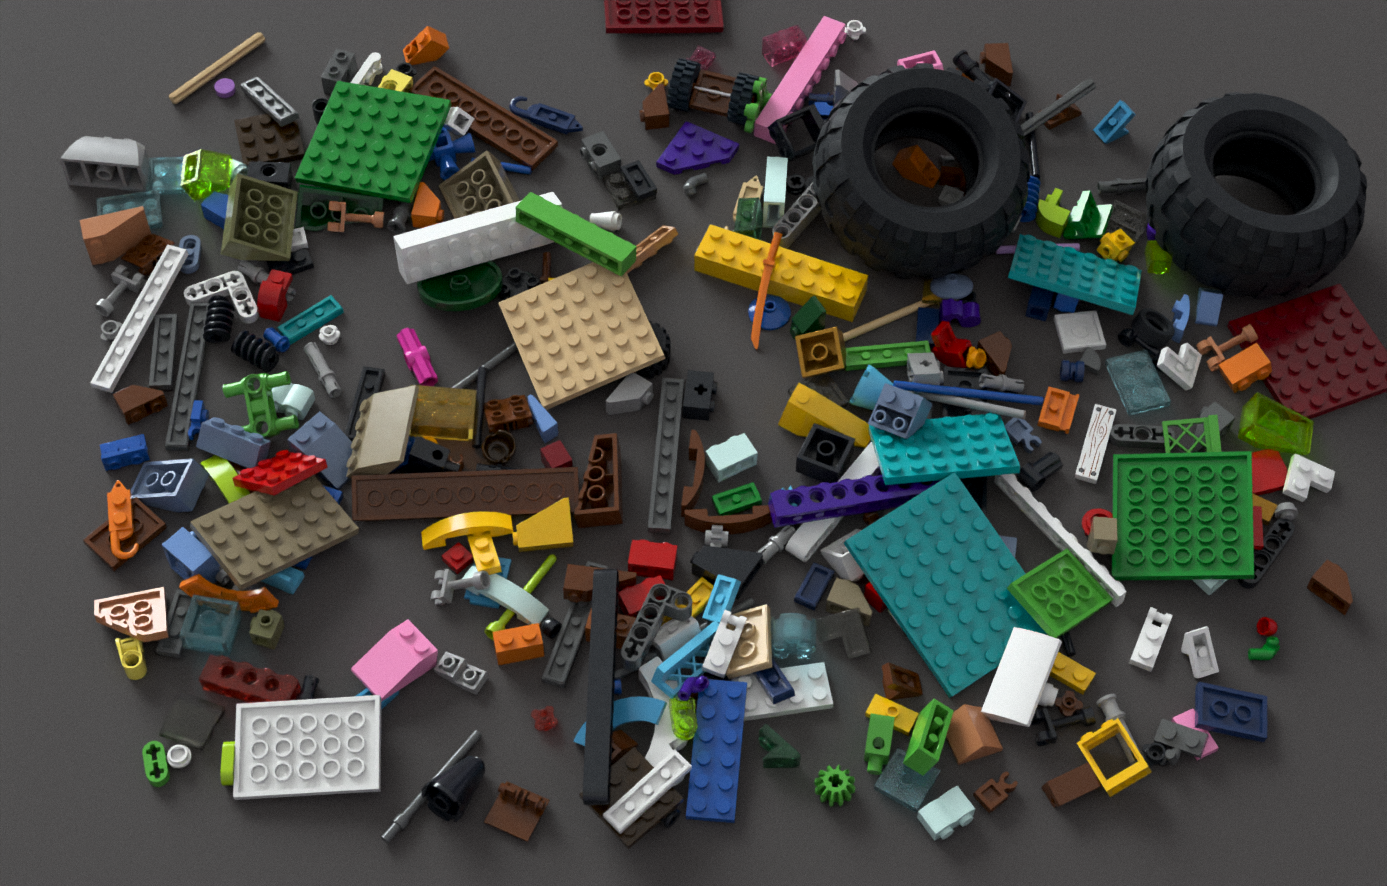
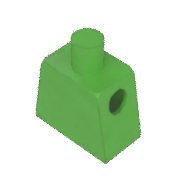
[864,713,895,775]

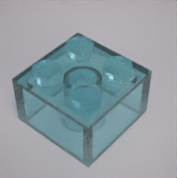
[179,595,243,656]

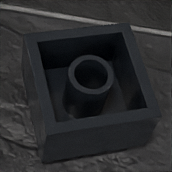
[796,423,855,483]

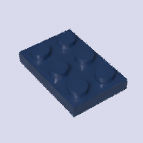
[1195,682,1267,742]

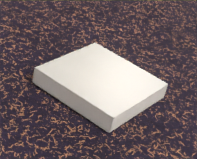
[1054,310,1106,354]

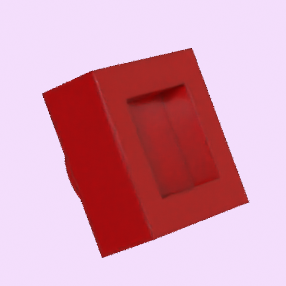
[442,542,474,574]

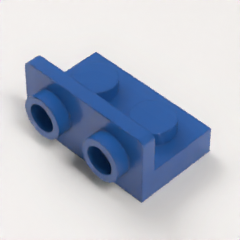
[100,434,150,471]

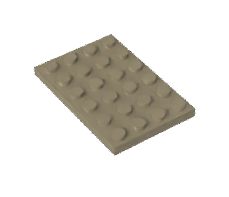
[190,475,359,591]

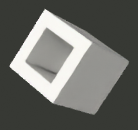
[443,107,474,136]

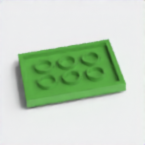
[1007,548,1113,638]

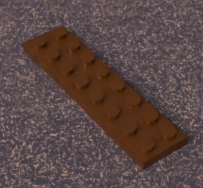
[408,66,558,171]

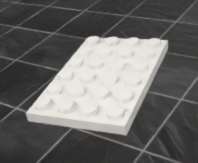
[233,695,381,800]

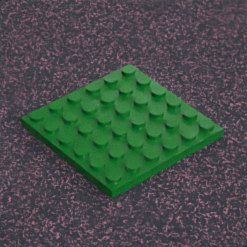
[295,81,452,203]
[1112,451,1254,580]

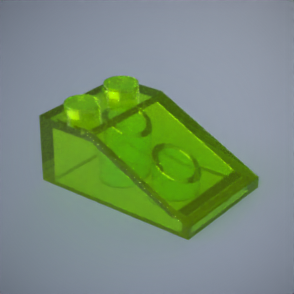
[1238,392,1314,456]

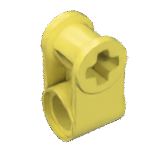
[115,637,147,680]

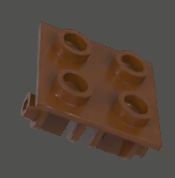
[121,233,175,275]
[484,395,533,433]
[484,781,550,842]

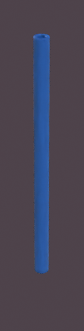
[893,380,1043,406]

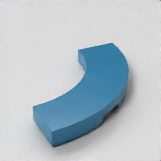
[574,696,667,746]

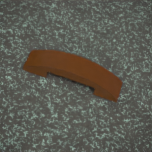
[681,430,705,517]
[684,505,773,535]

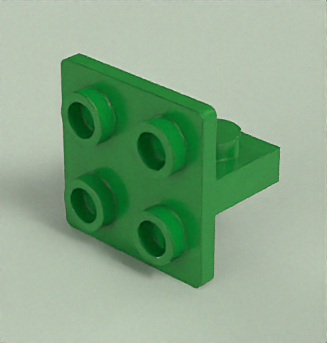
[1063,191,1113,239]

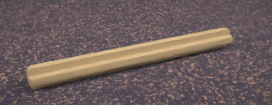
[169,32,265,104]

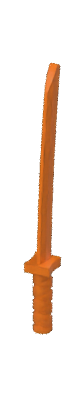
[751,232,782,350]

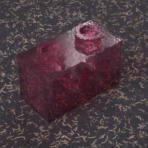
[762,24,807,67]

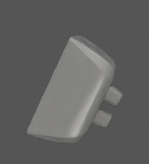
[60,136,151,192]

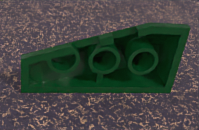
[295,184,384,231]

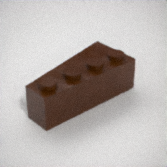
[574,433,623,528]

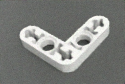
[184,271,259,324]

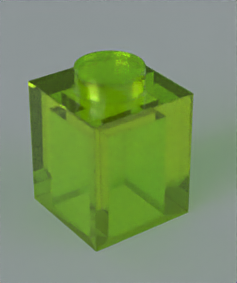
[1144,240,1172,274]

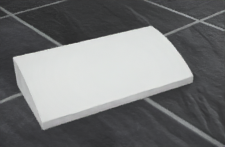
[981,627,1062,727]

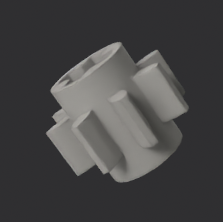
[704,525,729,548]

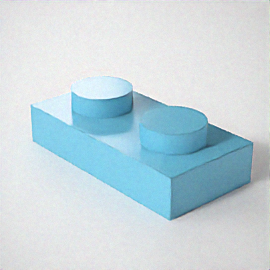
[702,574,741,624]

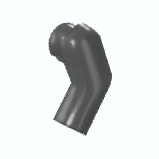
[683,173,708,196]

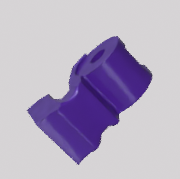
[939,298,981,327]

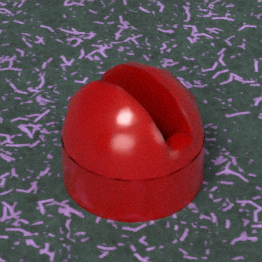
[1257,617,1278,636]

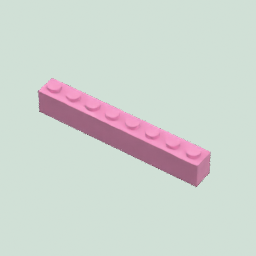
[754,16,847,144]

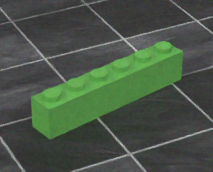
[515,192,636,277]

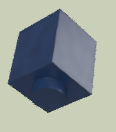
[1025,286,1054,322]

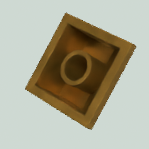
[795,326,847,379]

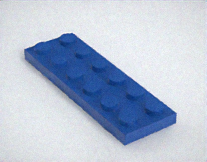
[686,679,747,823]

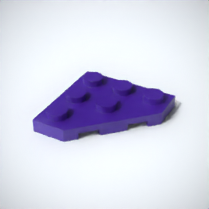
[656,121,739,175]

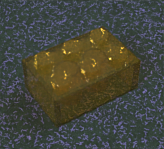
[409,385,477,441]

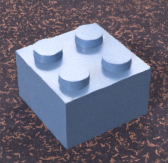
[162,527,220,584]

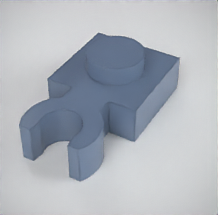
[1004,418,1042,454]

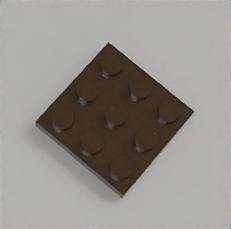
[234,108,305,166]
[579,747,683,849]

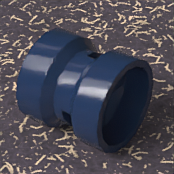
[1060,359,1085,383]

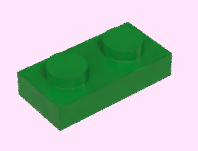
[712,482,762,516]

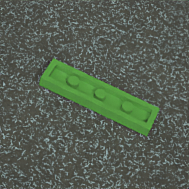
[845,341,931,371]

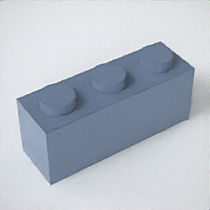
[196,417,271,468]

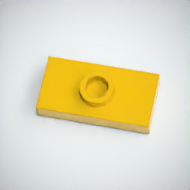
[865,694,919,736]

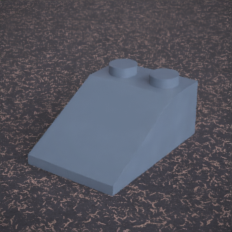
[287,411,353,490]
[130,459,209,512]

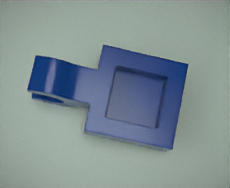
[188,400,209,440]

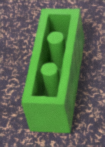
[903,699,954,776]

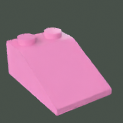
[351,620,438,702]

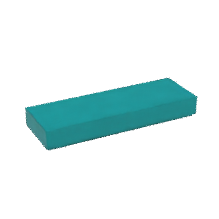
[277,295,344,345]

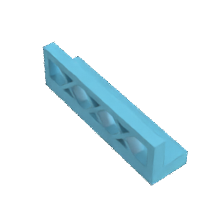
[651,620,719,699]

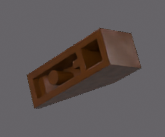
[563,564,637,603]

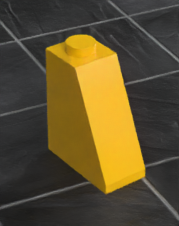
[512,498,573,552]

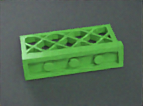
[1162,415,1222,453]

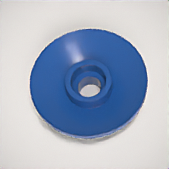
[748,294,791,330]

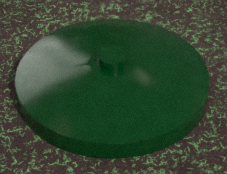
[417,261,503,311]

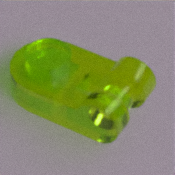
[669,698,698,740]

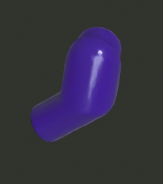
[678,676,709,701]

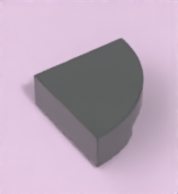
[1080,347,1101,375]

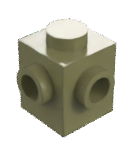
[249,609,285,650]

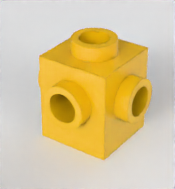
[1097,229,1135,262]

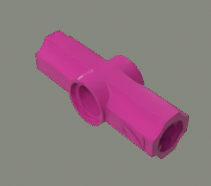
[397,328,438,389]

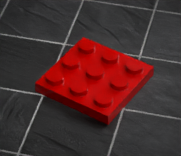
[232,450,328,495]

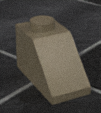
[1087,516,1117,554]
[826,577,872,627]

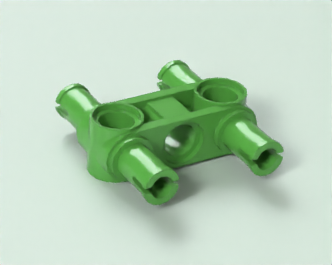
[223,371,299,438]

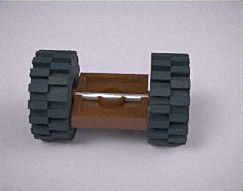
[667,58,759,125]

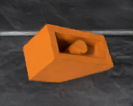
[411,182,444,228]

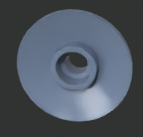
[931,273,973,300]

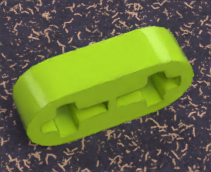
[220,741,235,786]

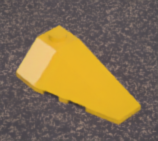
[778,383,871,448]

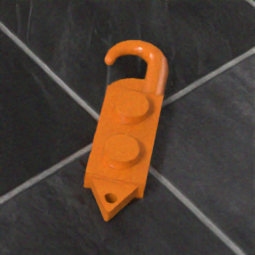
[107,480,139,559]

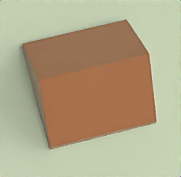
[946,704,1003,765]

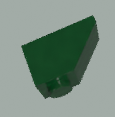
[790,296,826,340]

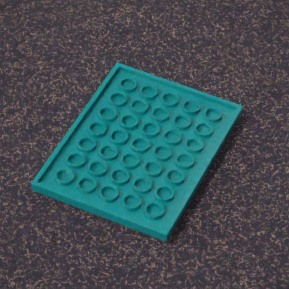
[844,472,1047,698]

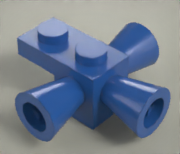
[429,127,475,180]

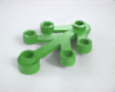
[744,77,773,133]

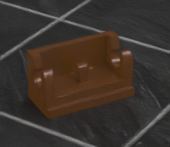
[1041,762,1101,808]

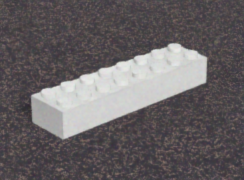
[393,192,562,284]

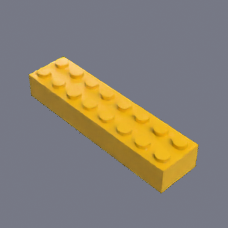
[694,224,868,322]

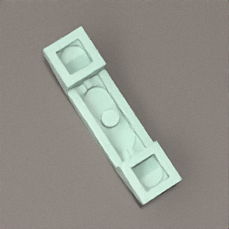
[462,566,549,625]

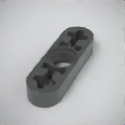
[1109,424,1175,449]

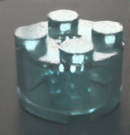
[770,613,817,659]

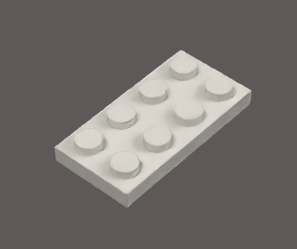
[731,662,833,721]

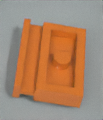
[1037,387,1079,434]

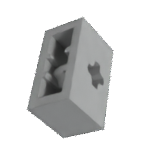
[906,353,944,394]

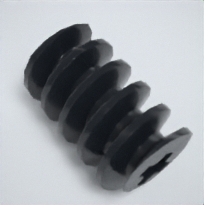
[203,295,235,343]
[231,330,279,372]

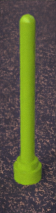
[484,554,557,641]

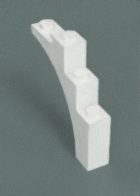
[638,656,691,786]

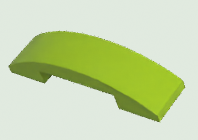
[200,455,250,503]

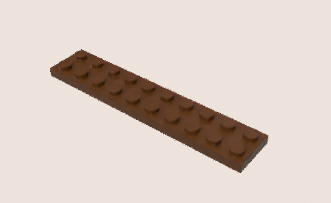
[352,467,579,522]

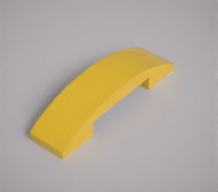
[421,512,513,550]

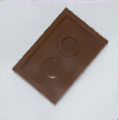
[83,497,167,571]

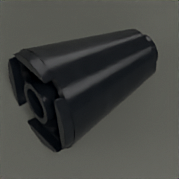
[421,756,486,822]

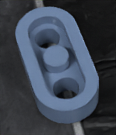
[179,235,202,274]

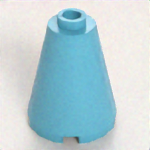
[849,365,893,410]

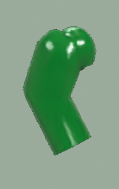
[1248,636,1280,660]

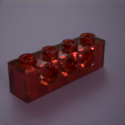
[199,654,301,703]

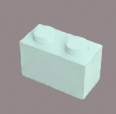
[705,433,758,483]

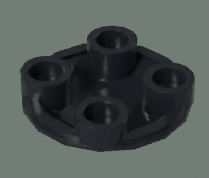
[499,267,539,300]

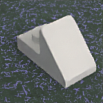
[1181,626,1219,678]

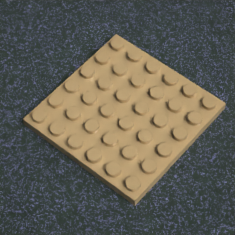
[499,262,665,410]

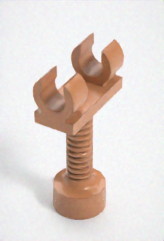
[327,201,384,232]
[1196,324,1258,371]

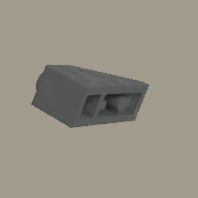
[1190,401,1235,453]

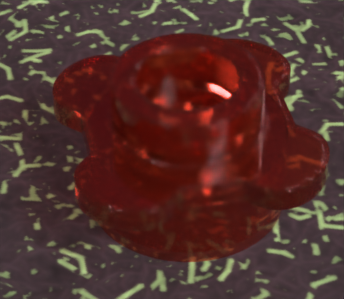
[531,706,558,731]

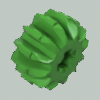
[814,765,856,807]

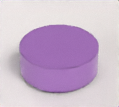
[214,78,236,98]

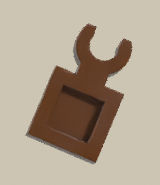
[973,772,1018,814]

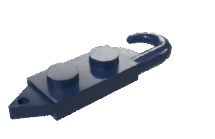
[509,96,583,135]

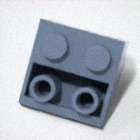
[868,383,932,439]

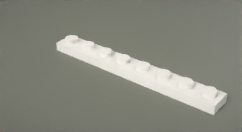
[90,245,189,393]
[994,474,1126,607]

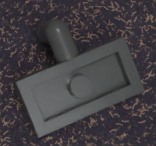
[1154,718,1209,765]

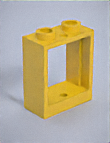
[1077,718,1152,797]

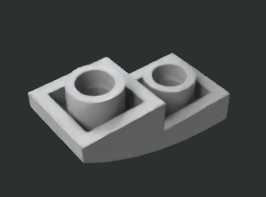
[434,651,489,695]

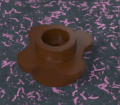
[1054,691,1083,717]

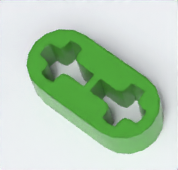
[142,741,170,787]

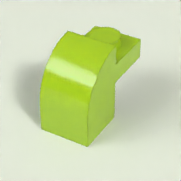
[1036,188,1071,238]

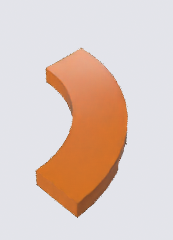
[179,574,279,613]

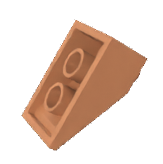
[80,206,151,265]

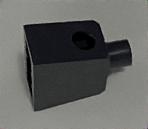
[407,436,461,474]

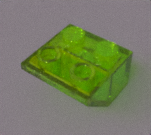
[180,149,232,201]

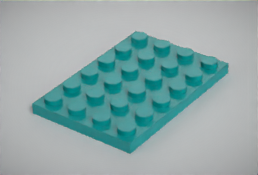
[1008,234,1142,315]
[869,413,1020,485]

